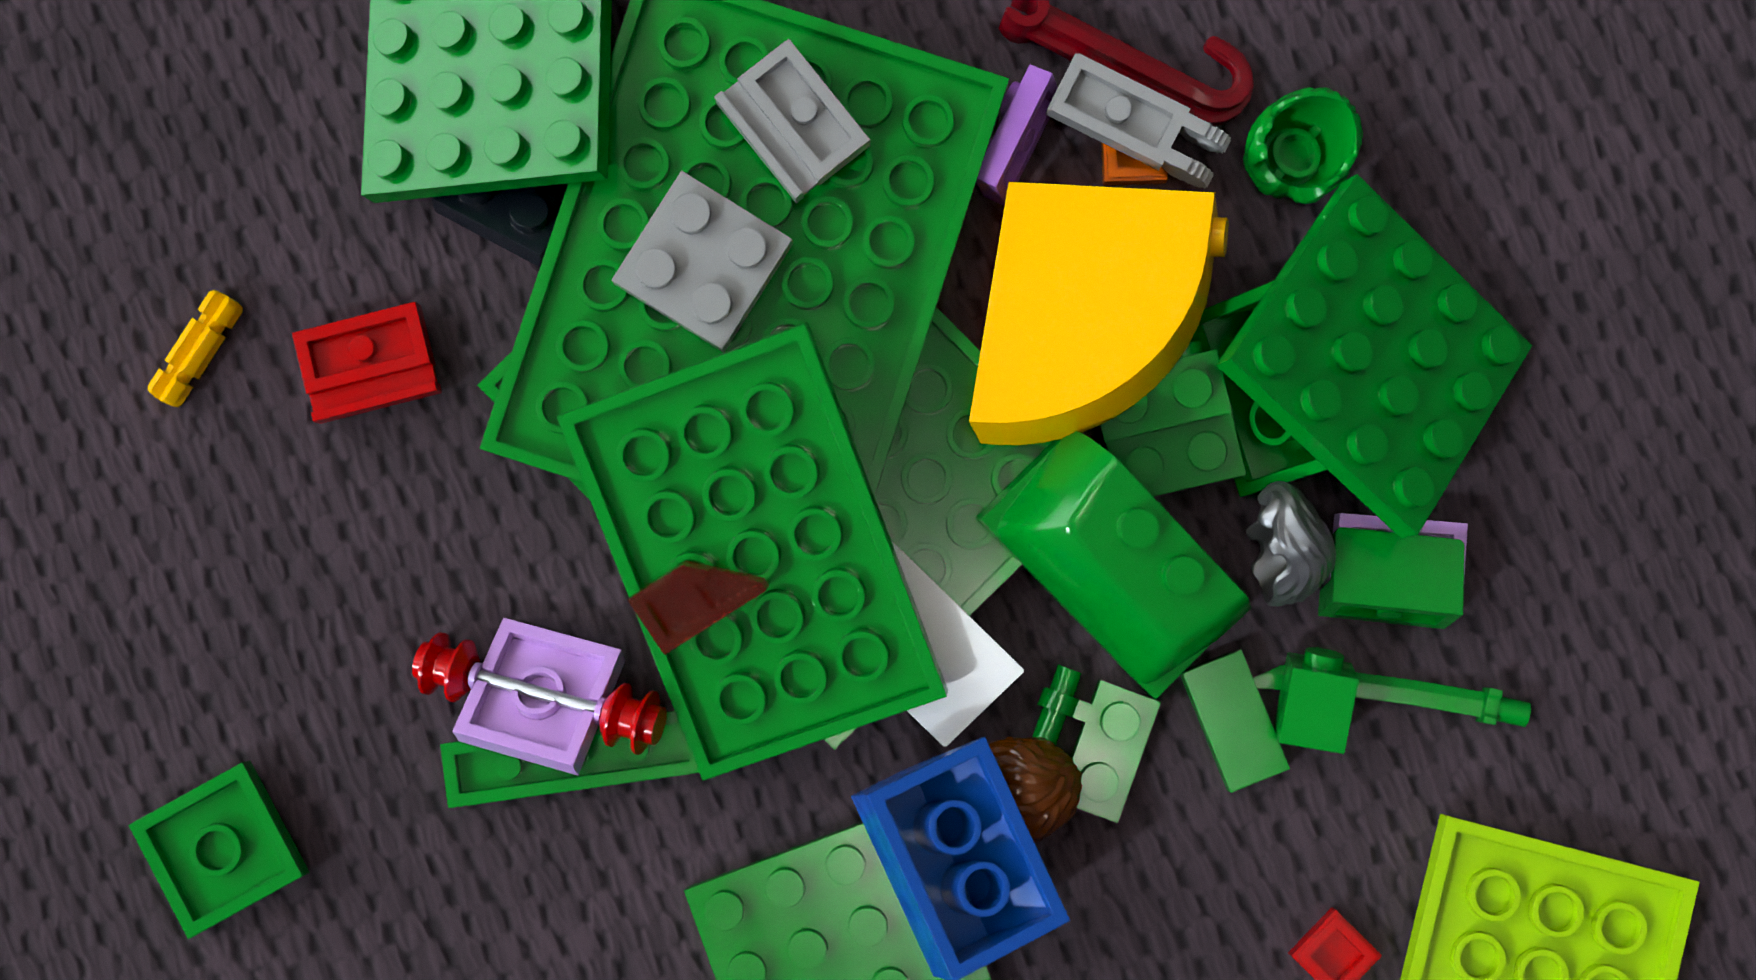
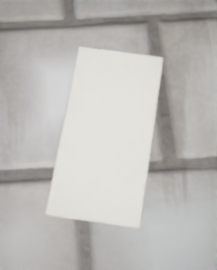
[891,540,1024,747]

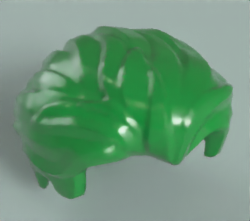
[1243,87,1363,204]

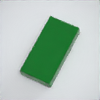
[1180,649,1290,793]

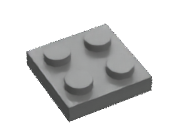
[611,170,793,353]

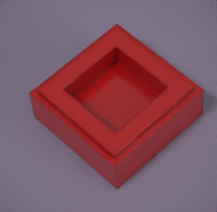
[1288,907,1382,980]

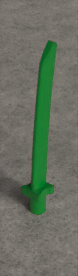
[1253,665,1531,727]

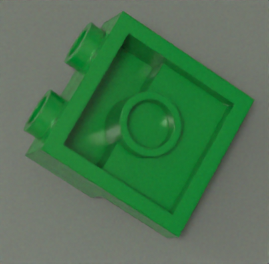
[1101,340,1246,496]

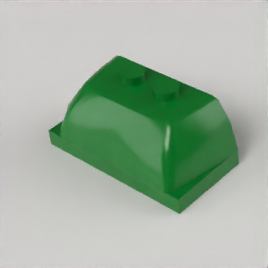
[976,431,1252,700]

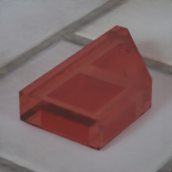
[627,560,769,655]

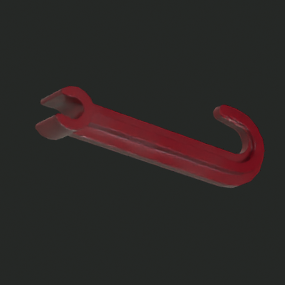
[999,0,1254,126]

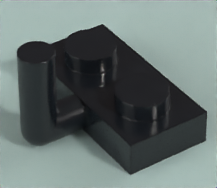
[432,187,562,267]

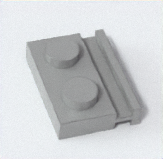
[714,38,870,204]

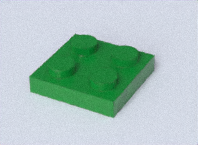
[128,760,310,939]

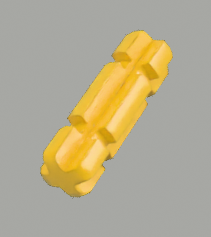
[148,290,243,407]

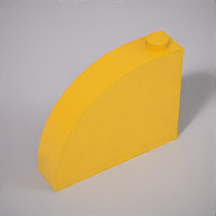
[969,182,1229,445]

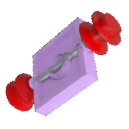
[412,617,667,776]

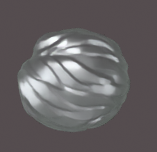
[1246,481,1336,607]

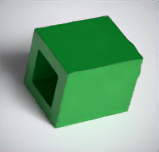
[1274,647,1359,754]

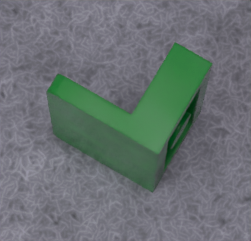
[1318,527,1464,629]

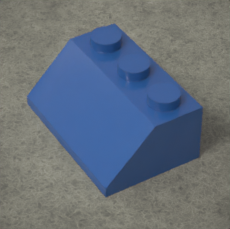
[851,737,1070,980]

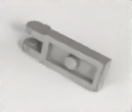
[1045,53,1231,189]

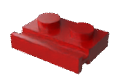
[292,302,442,424]

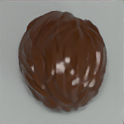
[989,736,1083,843]

